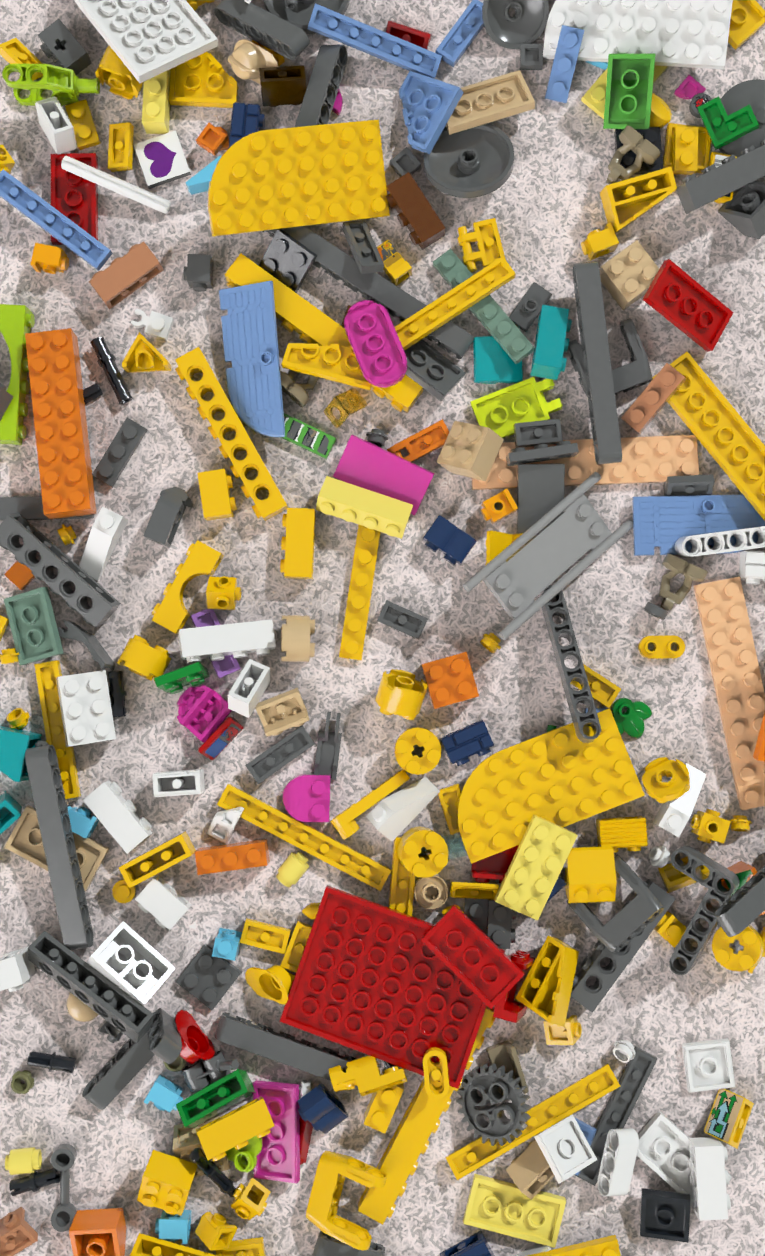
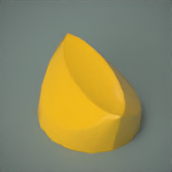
[649,93,672,129]

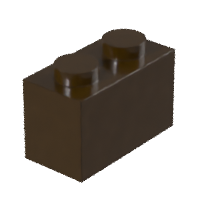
[259,65,307,107]

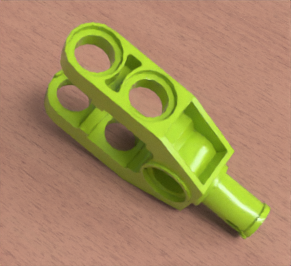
[2,64,100,106]

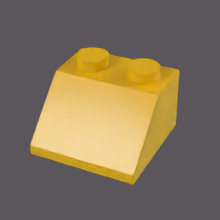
[564,846,617,903]

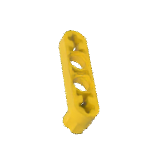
[330,769,410,840]

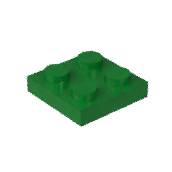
[154,662,210,694]

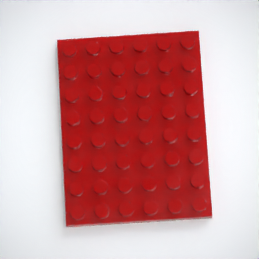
[280,885,505,1089]

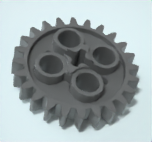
[456,1063,532,1146]

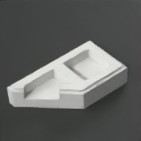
[206,807,244,844]

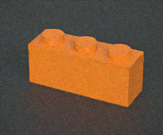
[195,839,270,875]

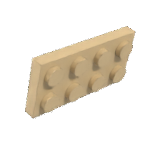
[445,70,535,135]
[4,805,110,891]

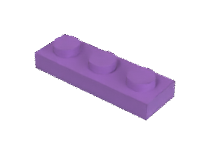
[190,609,241,679]

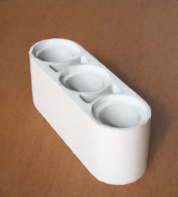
[597,1128,639,1197]

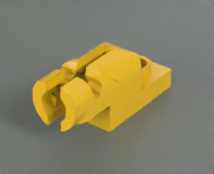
[328,1056,408,1096]

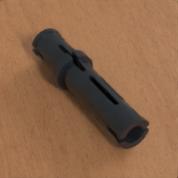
[90,337,133,404]

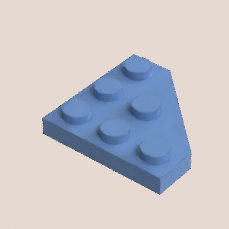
[399,71,464,154]

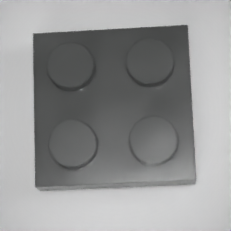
[176,943,241,1010]

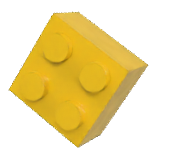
[137,1150,198,1216]

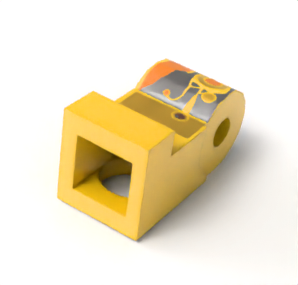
[377,240,412,286]

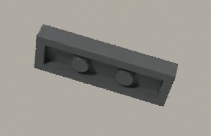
[342,220,384,274]
[92,417,148,488]
[506,441,579,466]
[245,725,315,784]

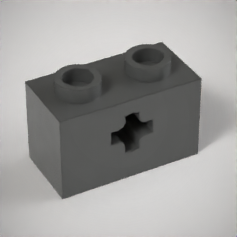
[38,19,92,75]

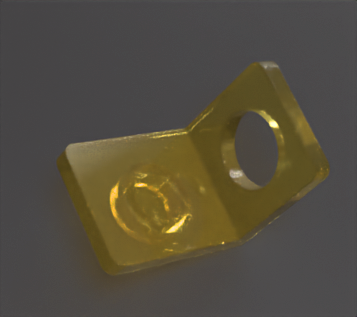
[324,388,368,428]

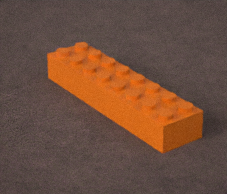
[25,328,97,519]

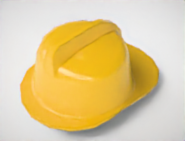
[245,965,295,1004]

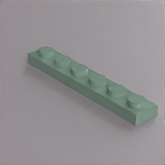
[433,248,535,364]

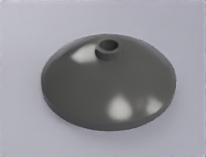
[482,0,549,49]

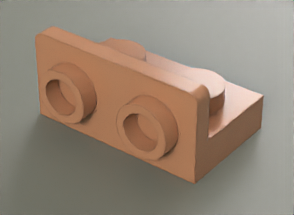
[0,1207,38,1256]

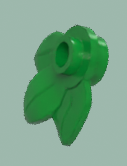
[612,698,652,738]

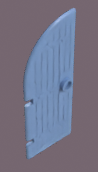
[219,281,285,437]
[632,495,765,556]

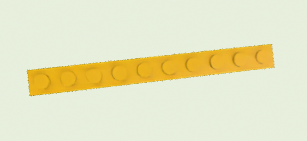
[224,253,424,413]
[358,1006,495,1225]

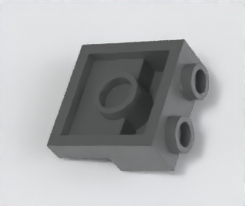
[464,898,517,949]

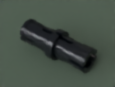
[108,671,127,717]
[9,1168,60,1196]

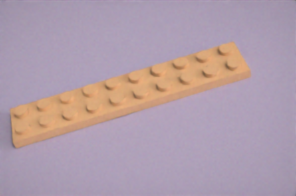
[472,435,699,490]
[694,576,765,810]

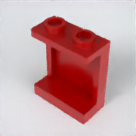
[471,845,519,883]
[493,950,535,1023]

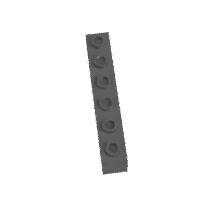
[0,513,121,627]
[571,879,676,1013]
[28,931,154,1044]

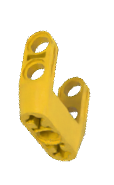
[306,1151,387,1250]

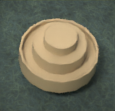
[414,875,448,909]

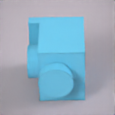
[67,806,99,839]
[212,928,242,961]
[144,1075,183,1112]
[155,1210,191,1244]

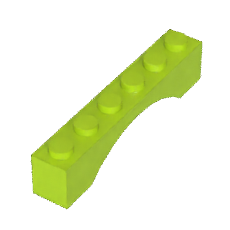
[0,304,35,445]

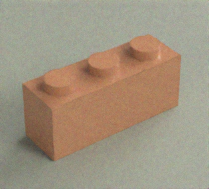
[89,241,163,310]
[621,363,686,433]

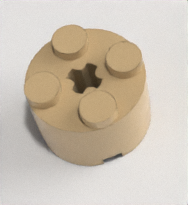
[281,615,315,662]

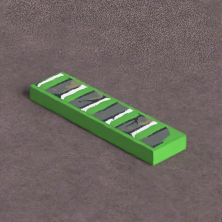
[280,413,336,460]

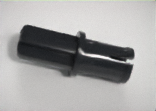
[27,1051,77,1074]

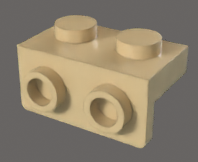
[255,687,309,737]

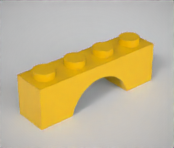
[152,540,224,634]

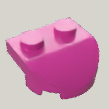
[177,685,232,742]
[283,774,330,822]

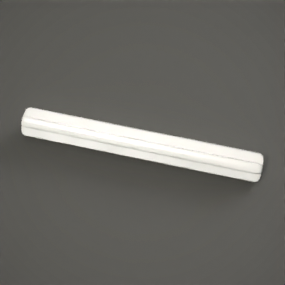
[61,156,171,214]

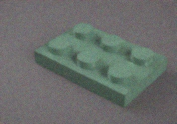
[4,587,64,665]

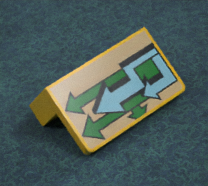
[704,1089,754,1149]

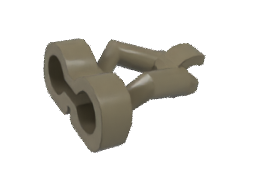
[606,125,660,184]
[280,370,319,408]
[659,554,708,610]

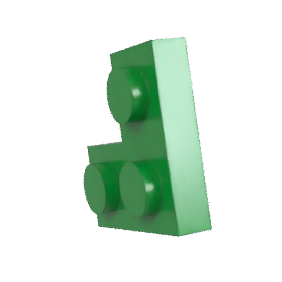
[697,96,759,150]

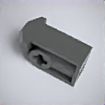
[143,487,194,548]

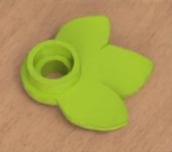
[226,1135,262,1172]

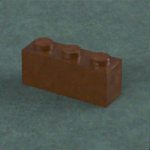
[385,172,446,250]

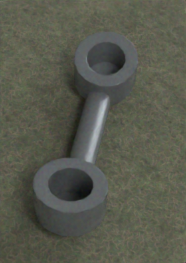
[51,1143,77,1232]

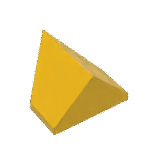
[122,332,171,373]

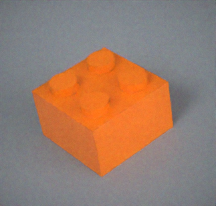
[421,652,479,709]

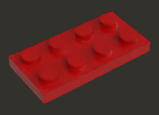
[51,153,98,245]
[642,259,734,352]
[421,904,524,1009]

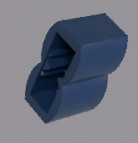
[423,515,477,565]
[298,1083,349,1134]

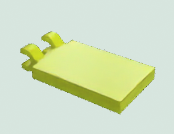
[470,377,563,438]

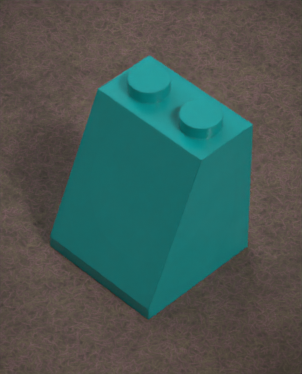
[0,725,42,782]

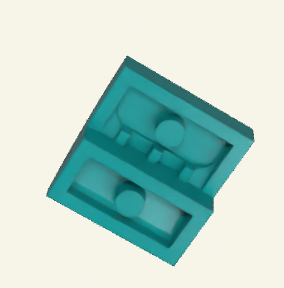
[473,336,523,384]

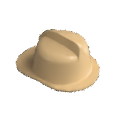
[228,39,279,84]

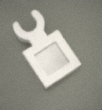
[131,309,174,341]

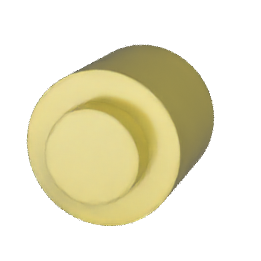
[276,852,309,888]
[5,1147,42,1175]

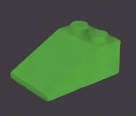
[603,54,656,129]

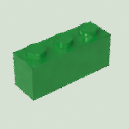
[176,1069,256,1128]

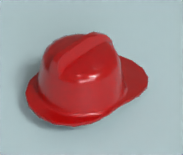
[175,1010,215,1064]

